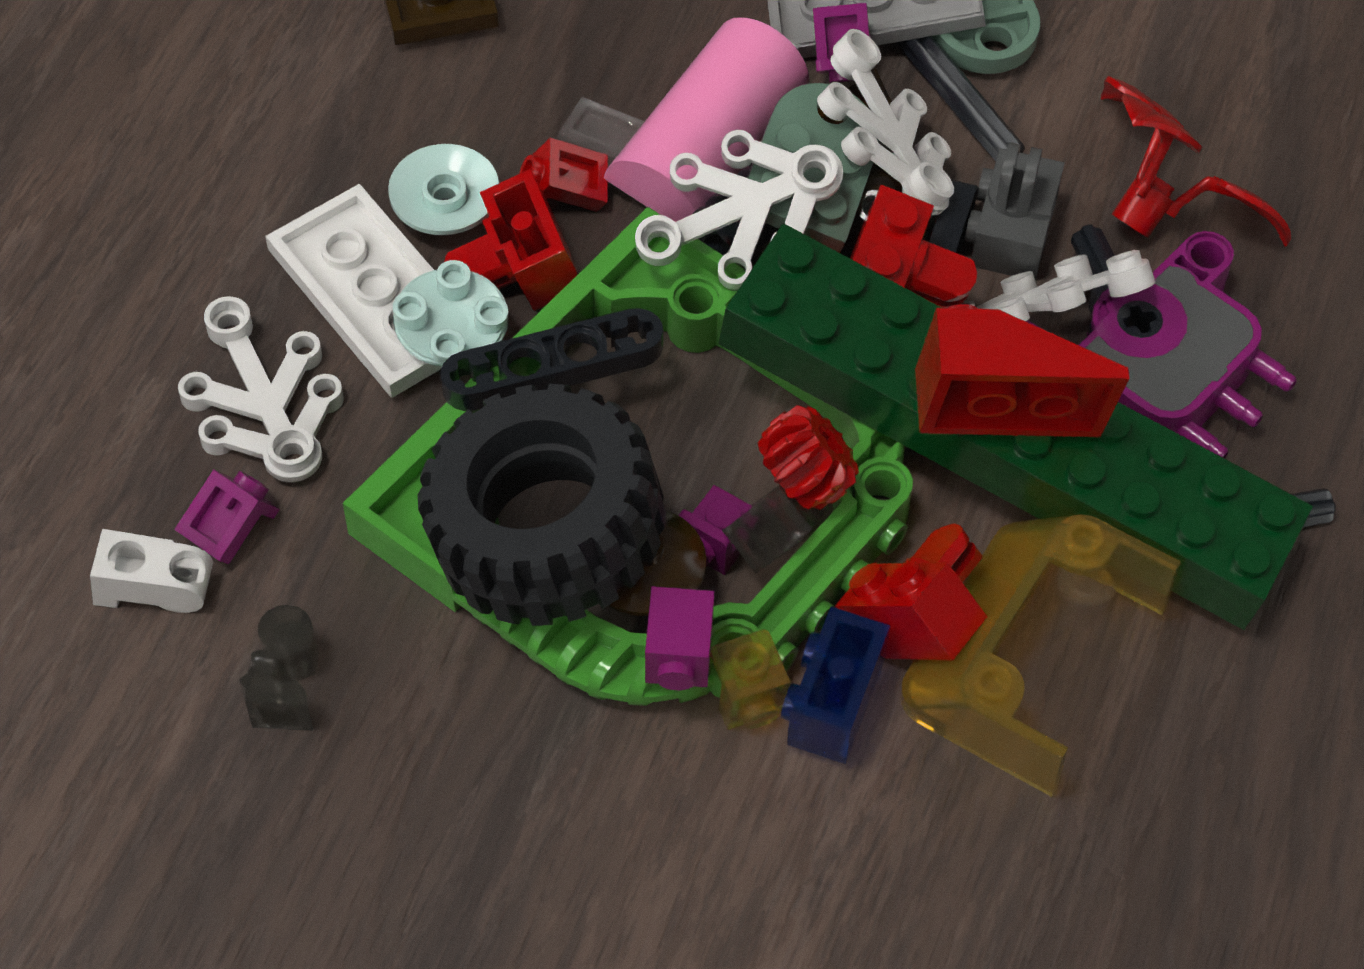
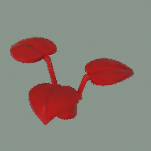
[1101,76,1291,247]

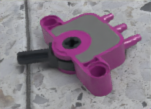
[1071,224,1297,459]

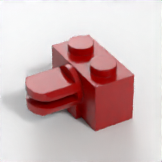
[444,169,579,311]
[850,185,977,308]
[835,524,988,661]

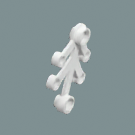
[817,29,954,215]
[635,130,843,290]
[964,250,1155,321]
[178,296,344,482]

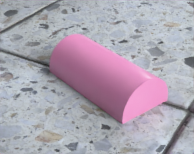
[603,17,809,222]

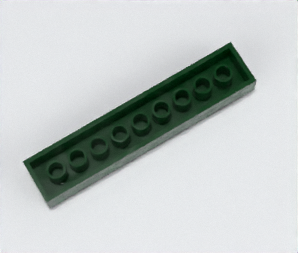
[718,223,1313,630]

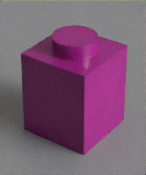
[645,586,714,691]

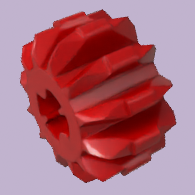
[758,405,859,510]

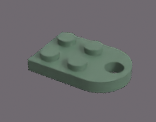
[932,0,1040,74]
[747,83,879,253]

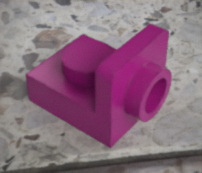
[174,469,280,564]
[678,485,764,575]

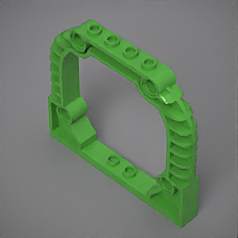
[343,207,913,706]

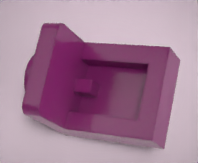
[813,3,870,83]

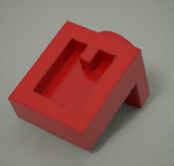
[519,137,608,212]

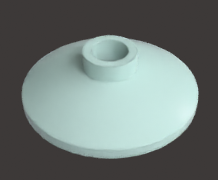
[388,144,499,235]

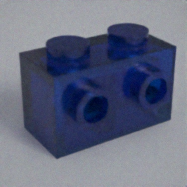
[780,607,890,764]

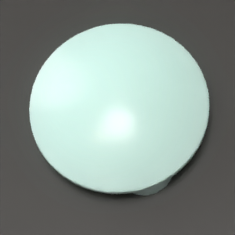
[393,260,508,367]

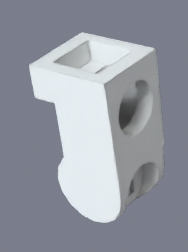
[90,529,213,613]

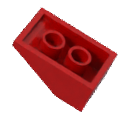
[915,304,1130,437]

